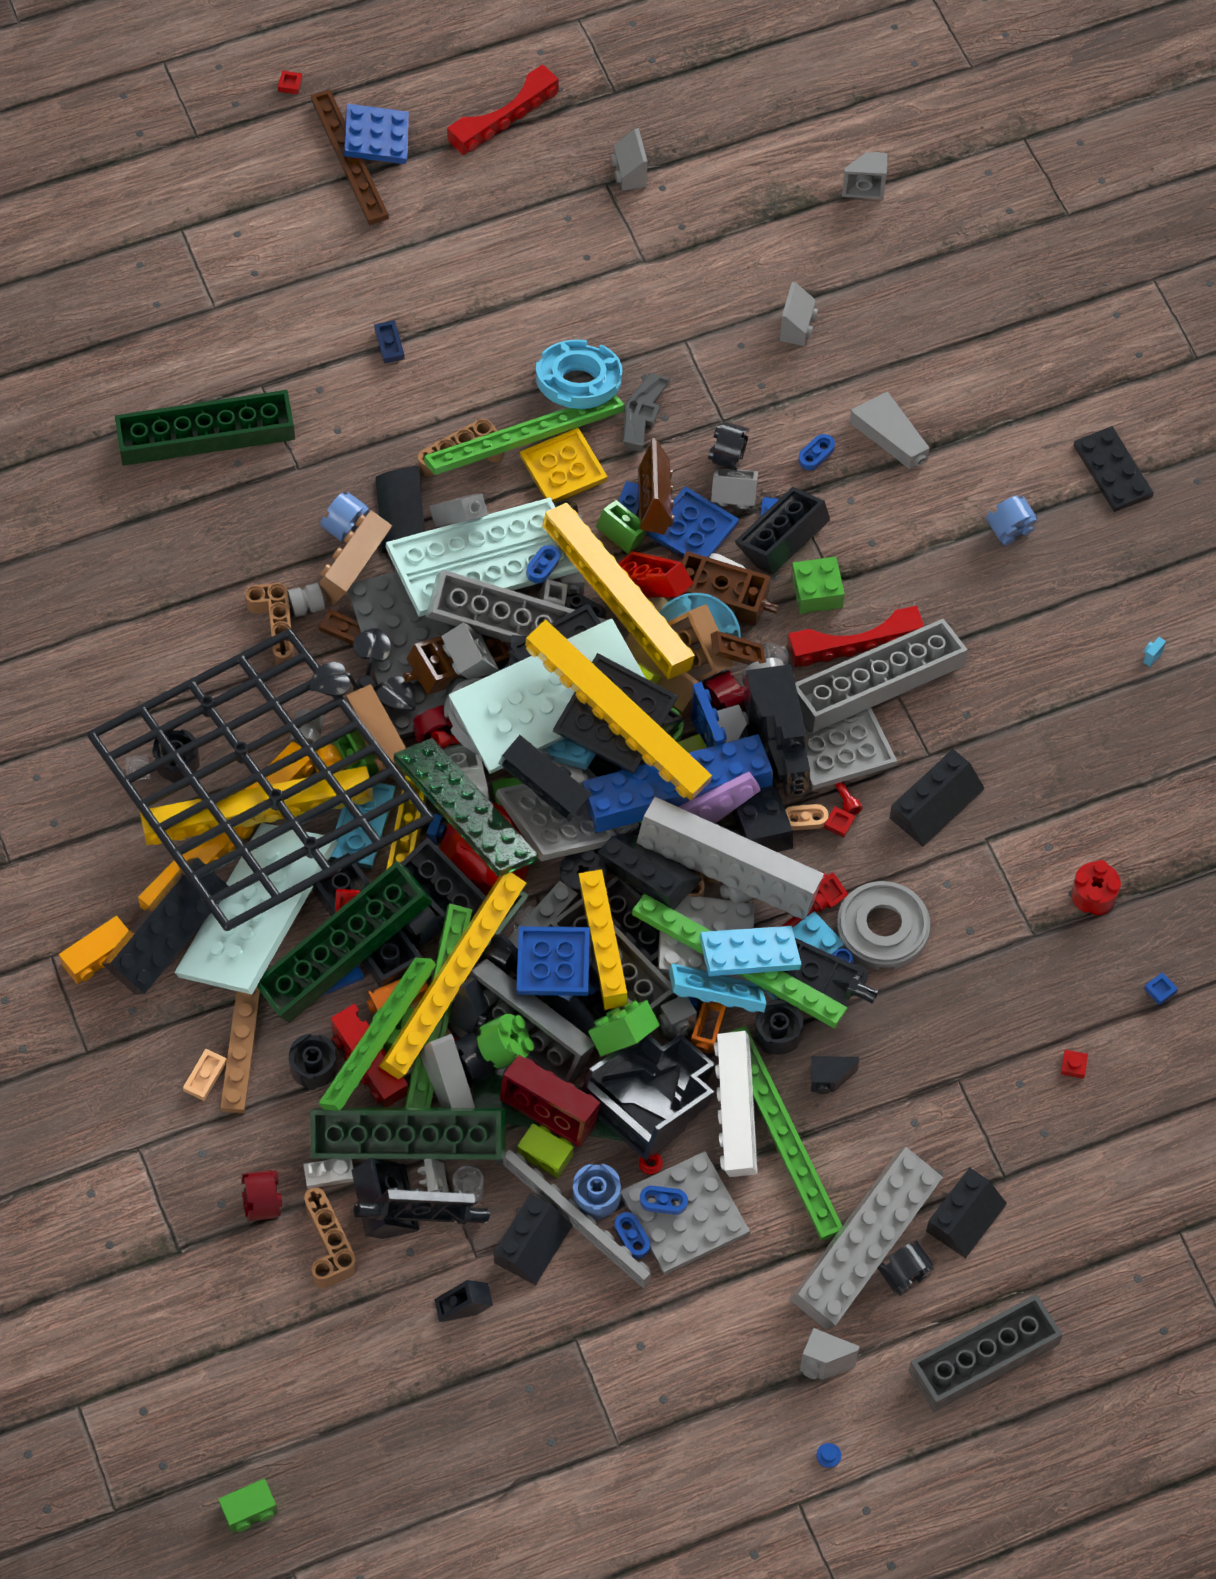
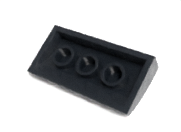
[376,466,425,553]
[605,876,660,964]

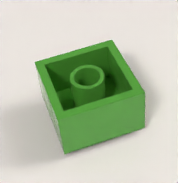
[791,557,845,614]
[588,1000,659,1056]

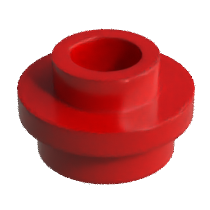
[639,1153,663,1175]

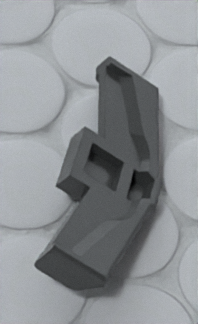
[623,373,670,452]

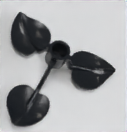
[310,628,416,711]

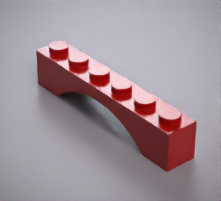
[447,64,559,156]
[787,605,924,667]

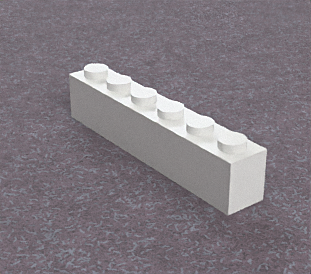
[714,1031,758,1177]

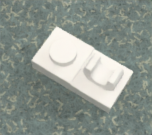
[304,1158,354,1189]
[417,1159,448,1193]

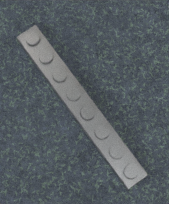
[503,1149,651,1289]

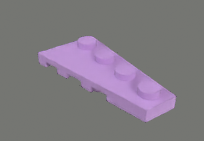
[679,772,761,824]

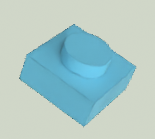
[1143,637,1166,668]

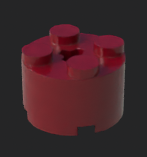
[702,670,744,712]
[413,705,461,758]
[241,1170,282,1222]

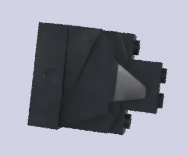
[743,664,811,796]
[581,1034,715,1160]

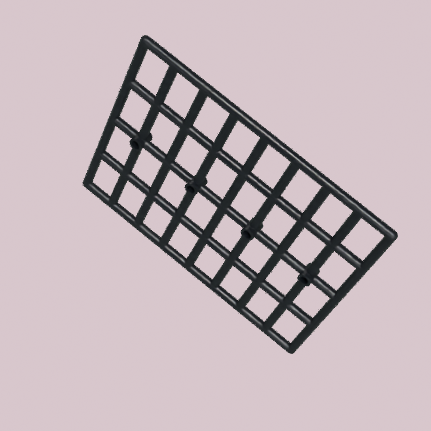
[87,629,434,931]

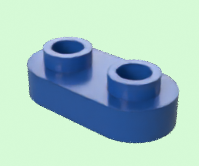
[798,434,835,470]
[526,545,560,583]
[640,1186,688,1215]
[615,1212,650,1259]

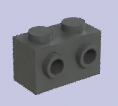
[658,997,697,1042]

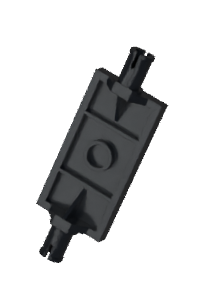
[784,938,879,1006]
[353,1188,490,1224]

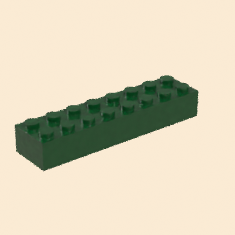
[114,390,295,466]
[257,861,433,1023]
[310,1107,506,1159]

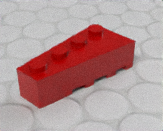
[618,551,694,598]
[331,1003,408,1108]

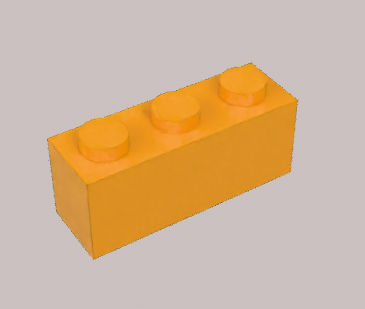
[59,915,129,984]

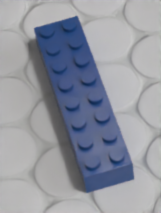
[582,734,773,833]

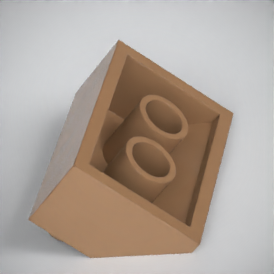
[667,604,735,682]

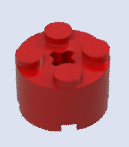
[1072,860,1121,915]

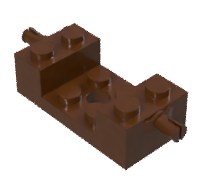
[671,551,779,626]
[403,634,510,695]

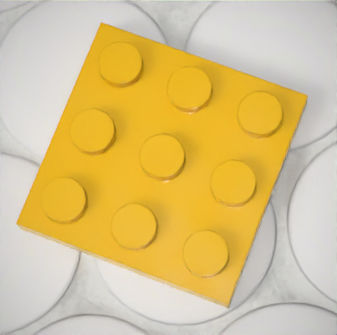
[520,428,608,502]

